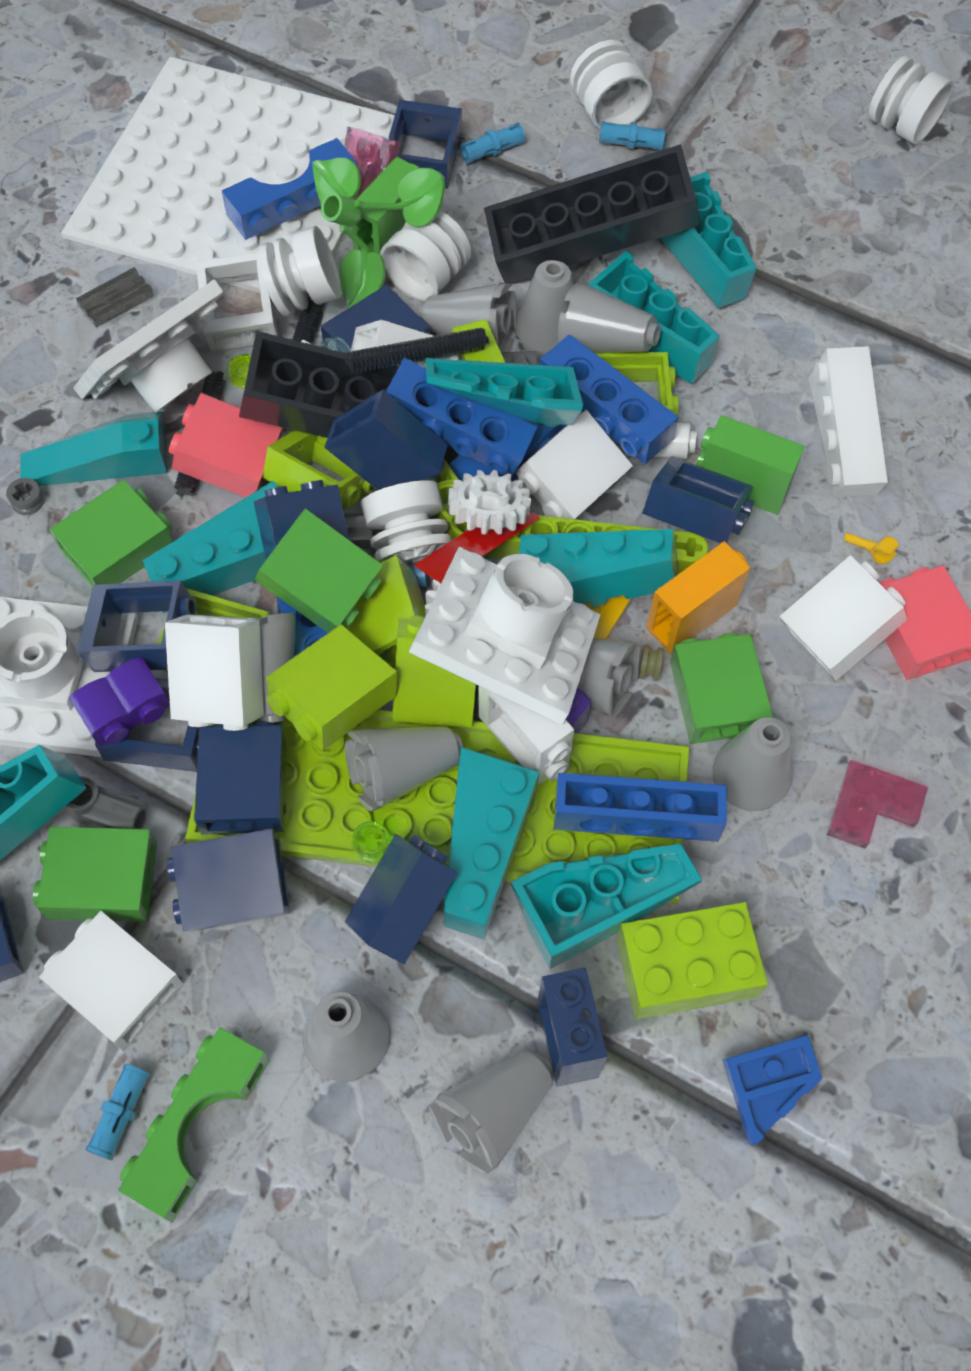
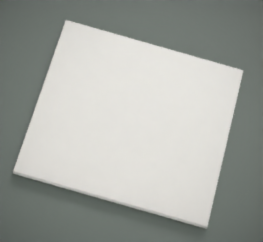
[61,57,395,293]

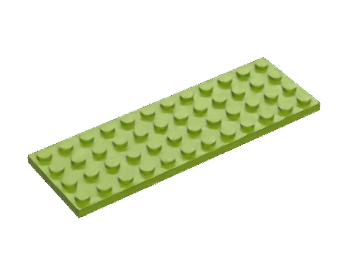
[185,710,689,904]

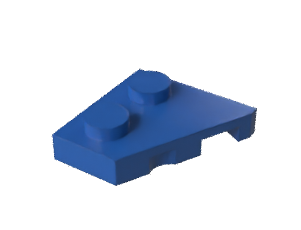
[722,1035,822,1145]

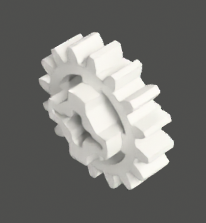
[448,470,531,534]

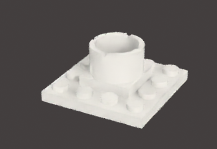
[73,279,223,413]
[409,547,601,725]
[0,597,139,757]

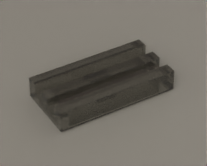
[76,267,154,328]

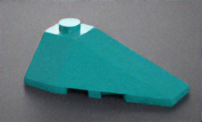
[425,358,583,427]
[20,411,167,486]
[511,843,702,969]

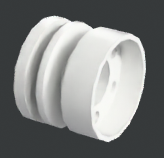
[570,40,653,129]
[868,55,954,145]
[380,211,471,302]
[258,226,342,316]
[361,480,452,565]

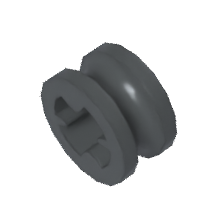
[6,478,44,515]

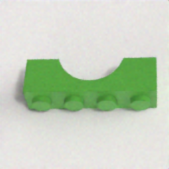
[118,1027,270,1223]

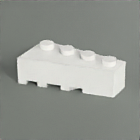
[808,346,888,497]

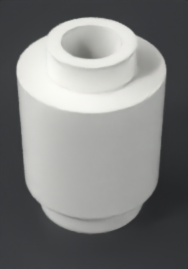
[654,423,697,460]

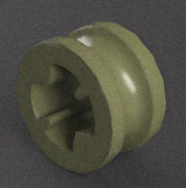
[639,645,663,682]

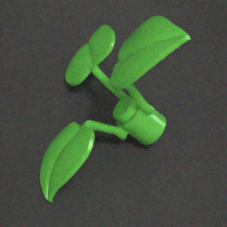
[312,158,445,309]

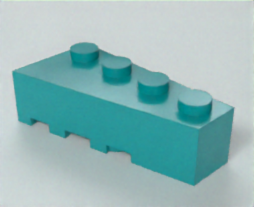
[660,172,757,308]
[587,250,720,384]
[142,481,277,613]
[519,529,678,607]
[0,745,86,861]
[444,747,539,940]

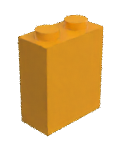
[646,541,751,654]

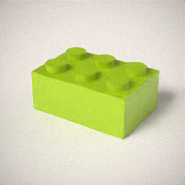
[616,902,768,1020]

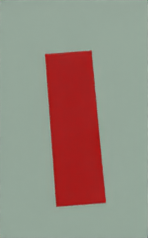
[413,511,541,584]

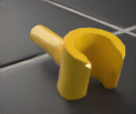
[844,532,899,564]

